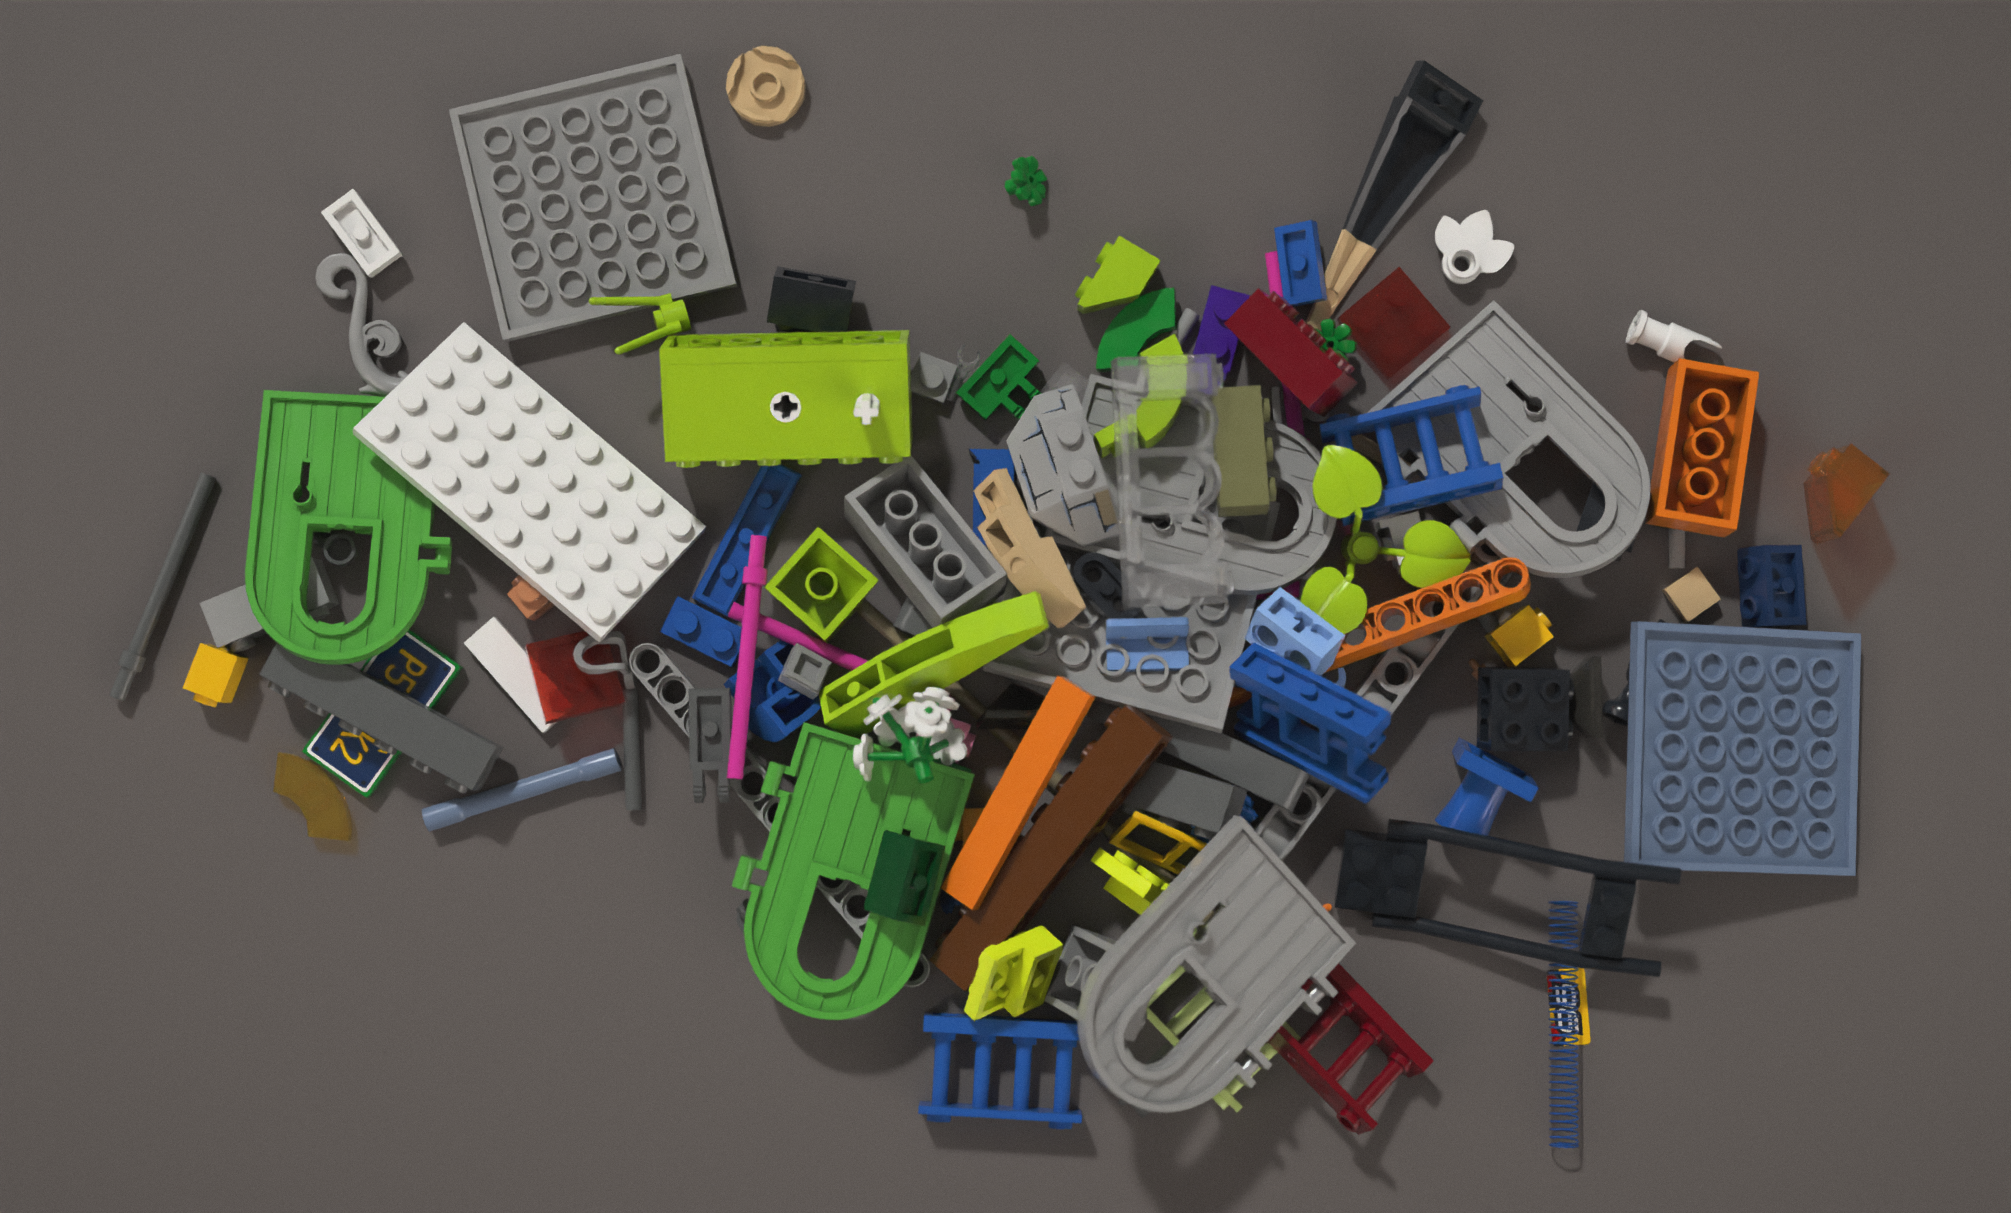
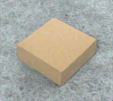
[1662,566,1721,623]

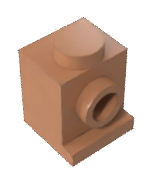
[507,575,555,621]

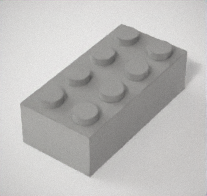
[844,455,1007,628]

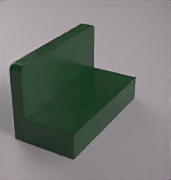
[864,830,946,926]

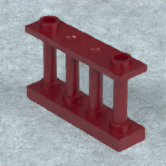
[1266,963,1434,1135]

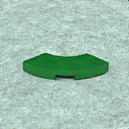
[1096,287,1177,372]

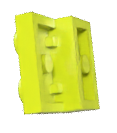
[1090,847,1169,915]
[964,925,1063,1021]

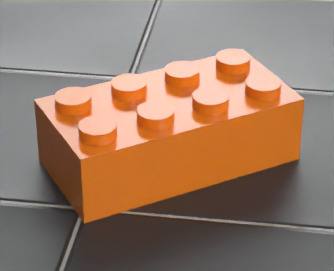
[1645,358,1759,538]

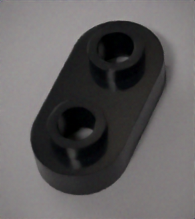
[1073,552,1142,620]

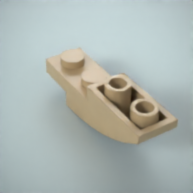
[974,468,1086,628]

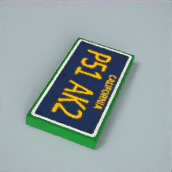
[301,629,463,798]

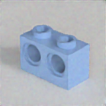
[1244,587,1345,676]

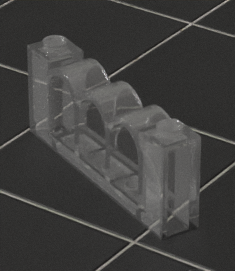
[1111,354,1233,608]

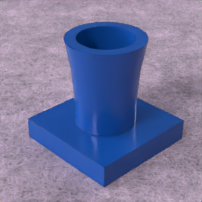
[1434,737,1538,836]

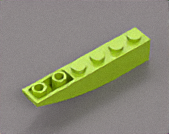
[819,591,1049,739]

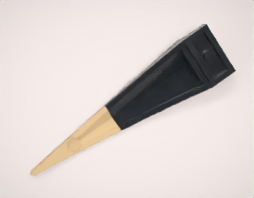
[1306,60,1483,330]

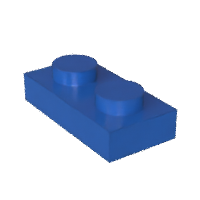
[1274,220,1327,307]
[660,596,742,668]

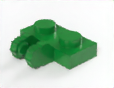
[956,334,1042,421]

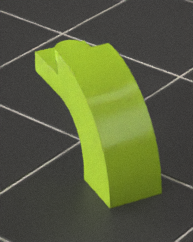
[1093,334,1186,458]

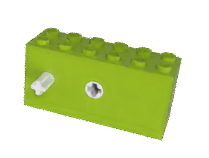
[659,330,913,468]

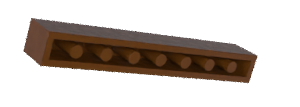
[929,705,1173,992]

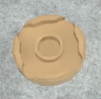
[726,46,806,127]

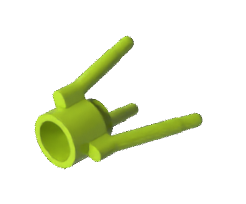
[589,293,691,355]

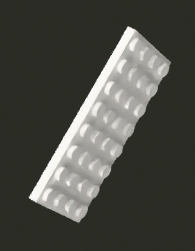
[353,322,706,643]

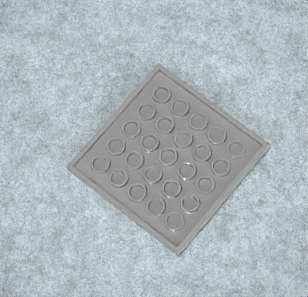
[449,54,737,342]
[983,484,1280,733]

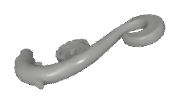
[315,253,409,397]

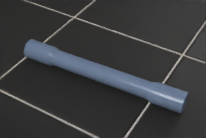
[422,748,622,832]

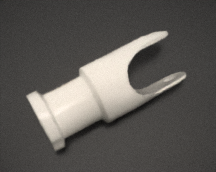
[1626,310,1722,363]

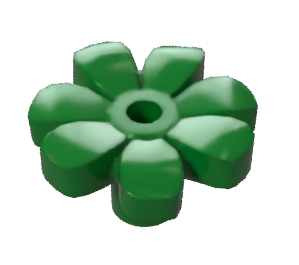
[1005,156,1047,207]
[1315,319,1357,362]

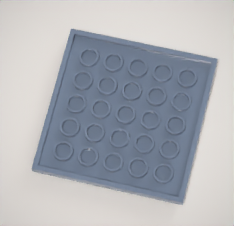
[1624,621,1861,876]

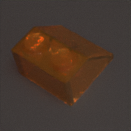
[1803,444,1890,544]

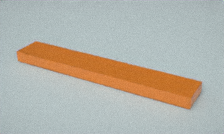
[941,675,1096,910]

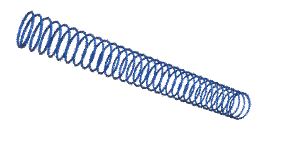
[1548,901,1579,1148]

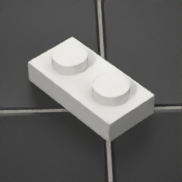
[321,189,403,278]

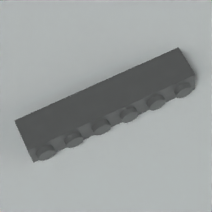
[259,643,504,793]

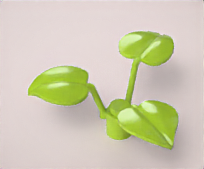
[1300,445,1471,634]

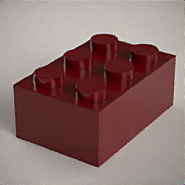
[1224,288,1358,417]

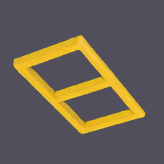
[1109,811,1208,875]

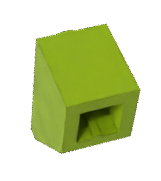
[1075,235,1160,314]

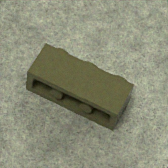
[1210,385,1276,517]

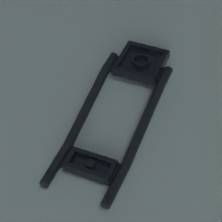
[1334,819,1681,977]

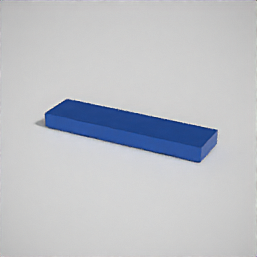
[692,464,802,616]

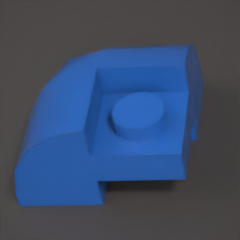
[723,640,822,742]

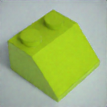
[764,527,879,643]

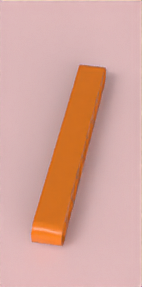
[1228,557,1531,708]

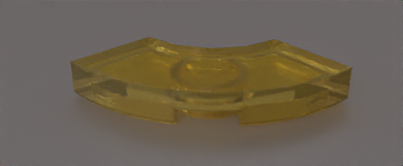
[273,752,352,841]

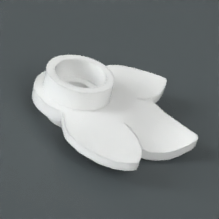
[1435,210,1514,284]

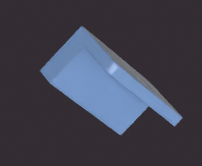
[1106,617,1189,672]

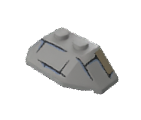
[1006,384,1122,547]

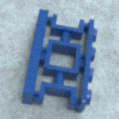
[1229,642,1391,803]

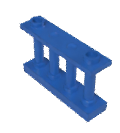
[1320,385,1504,526]
[918,1012,1082,1130]

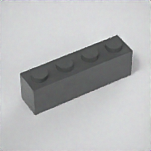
[1082,741,1248,840]

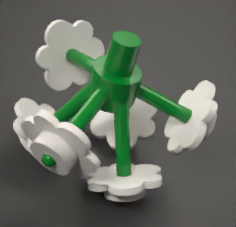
[852,687,967,784]

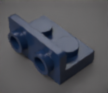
[1737,545,1807,628]

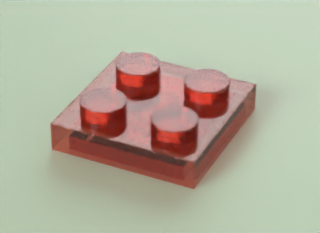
[1337,267,1451,380]
[525,631,625,725]

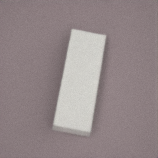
[464,616,575,733]

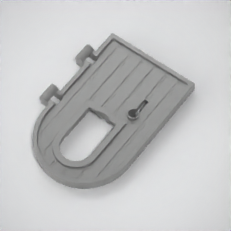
[1367,300,1650,578]
[1044,369,1337,595]
[1078,815,1356,1112]

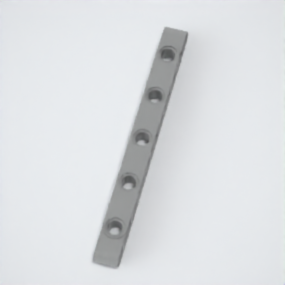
[1253,528,1501,861]

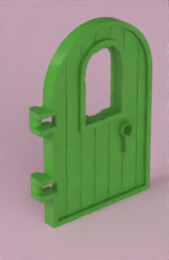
[245,390,452,665]
[732,722,975,1020]

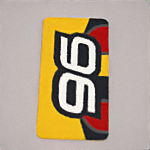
[1547,968,1591,1047]

